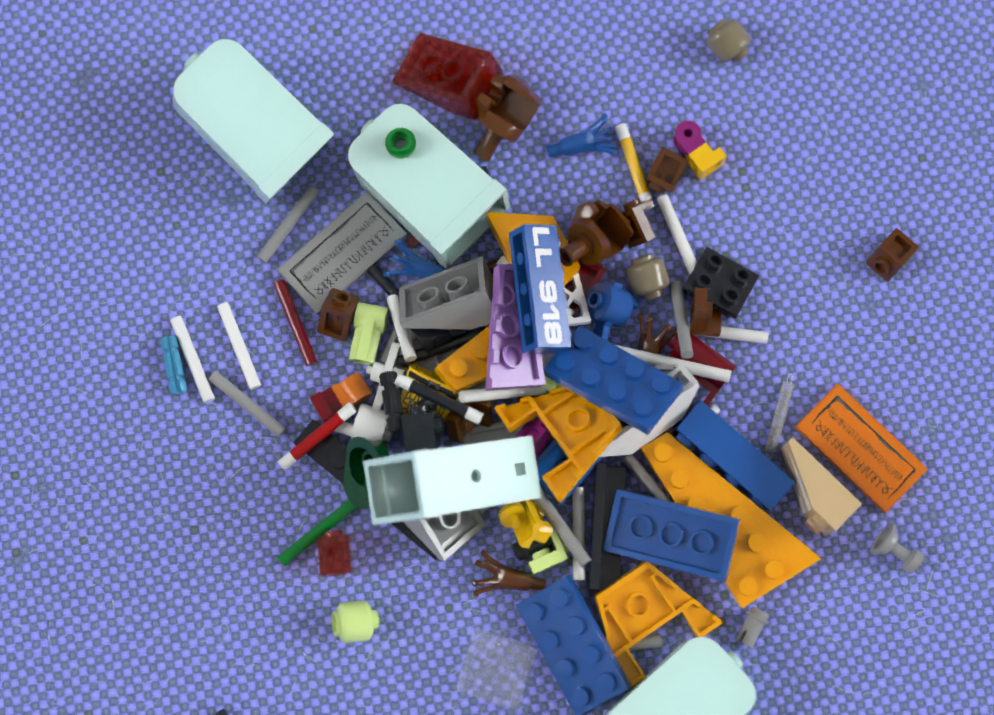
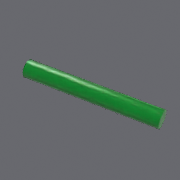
[277,499,357,566]

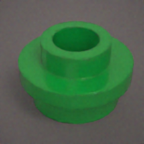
[385,128,416,159]

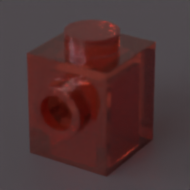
[317,530,354,577]

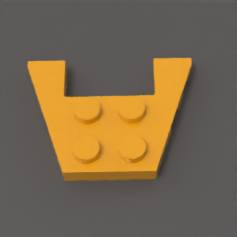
[494,386,622,503]
[594,561,722,692]

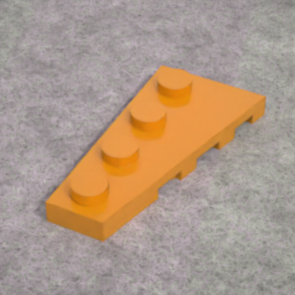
[434,325,542,394]

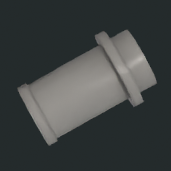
[735,606,769,649]

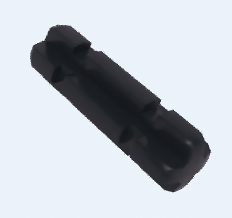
[379,371,403,432]

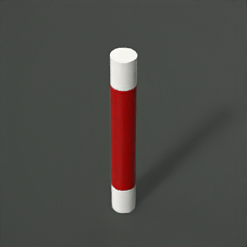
[278,402,357,471]

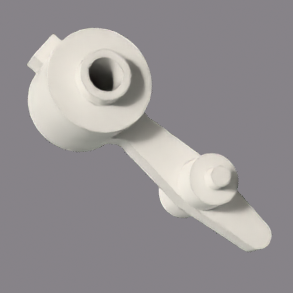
[334,342,405,441]

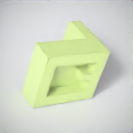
[528,530,570,576]

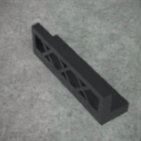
[588,463,626,592]

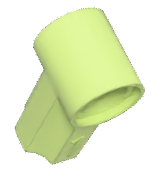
[349,302,389,365]

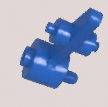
[586,280,640,340]

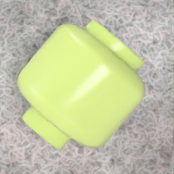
[331,600,379,643]

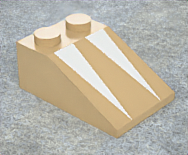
[779,437,862,536]

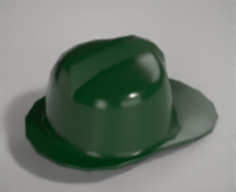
[343,436,390,509]

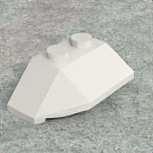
[600,362,700,457]

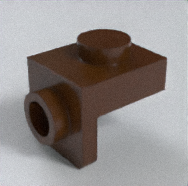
[645,147,689,195]

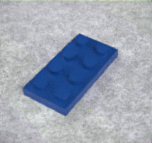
[544,326,683,435]
[603,489,741,582]
[516,575,632,715]

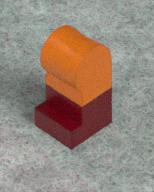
[310,373,373,422]

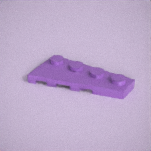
[485,264,546,391]

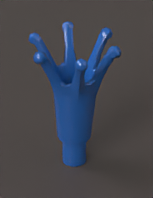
[546,113,617,158]
[383,238,444,279]

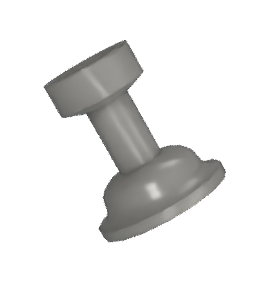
[870,523,925,574]

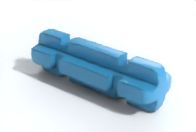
[160,336,187,395]

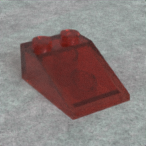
[392,33,504,121]

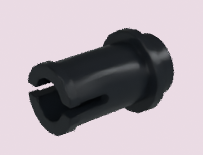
[512,537,553,562]

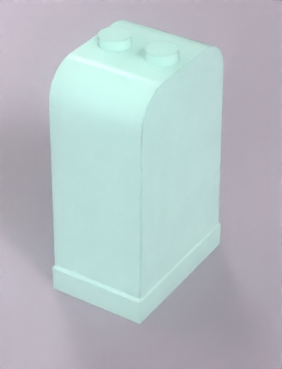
[173,39,334,203]
[348,104,510,270]
[363,436,542,525]
[603,637,756,715]

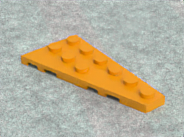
[640,432,822,609]

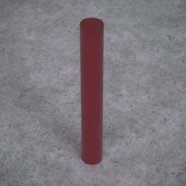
[273,279,317,367]

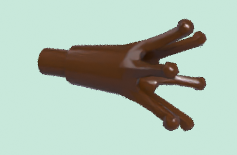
[637,313,677,366]
[471,550,546,597]

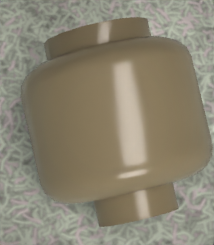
[706,17,751,63]
[626,253,670,300]

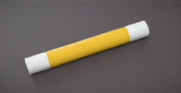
[615,123,655,210]

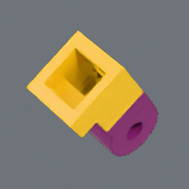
[673,121,727,181]

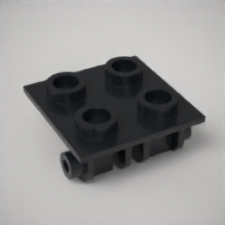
[683,247,759,319]

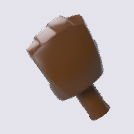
[473,74,541,161]
[559,199,634,267]

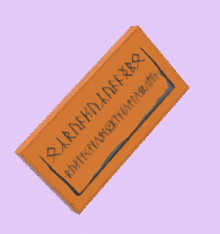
[794,383,928,514]

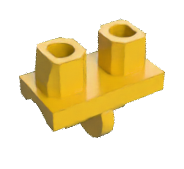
[499,499,553,549]

